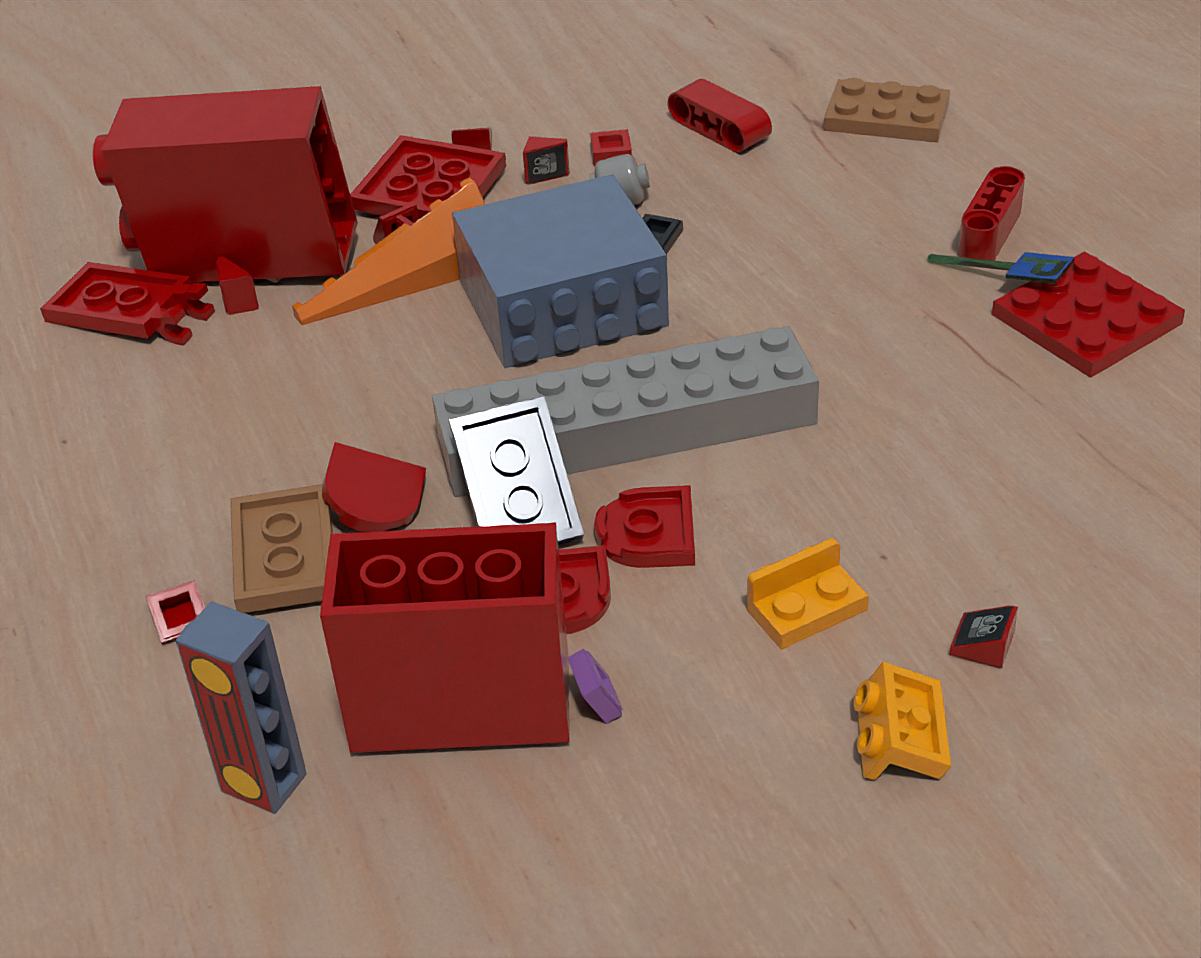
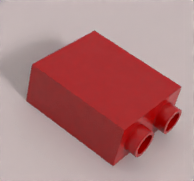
[93,86,358,282]

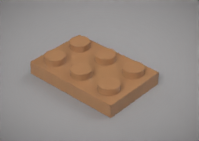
[824,78,950,143]
[230,484,333,613]

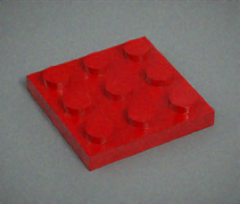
[350,135,506,219]
[992,251,1185,378]

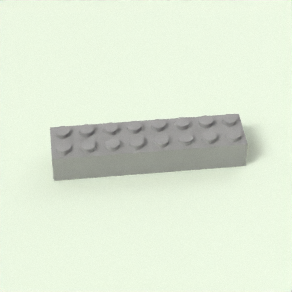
[432,326,819,497]

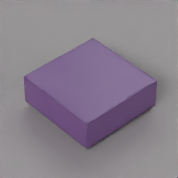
[568,648,623,724]

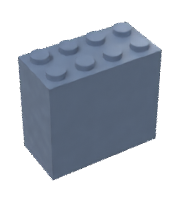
[452,174,669,368]

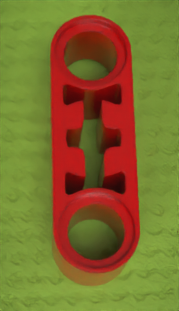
[667,79,772,153]
[958,166,1025,266]

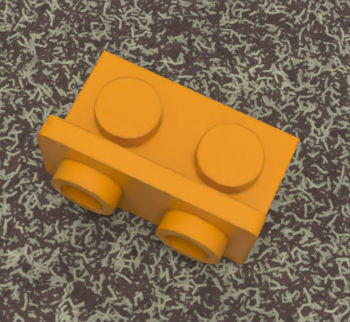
[747,538,869,650]
[854,661,951,781]

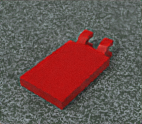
[40,262,215,345]

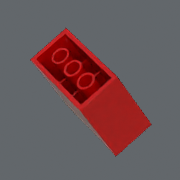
[320,523,570,753]

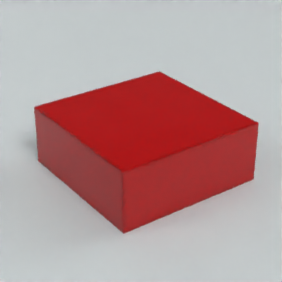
[590,129,632,166]

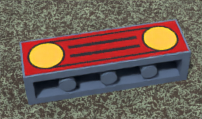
[175,601,307,814]

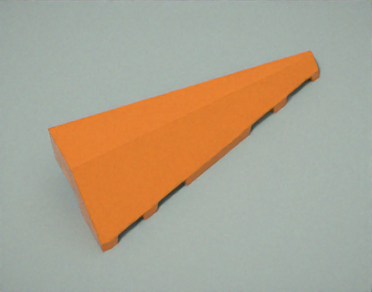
[292,178,485,325]

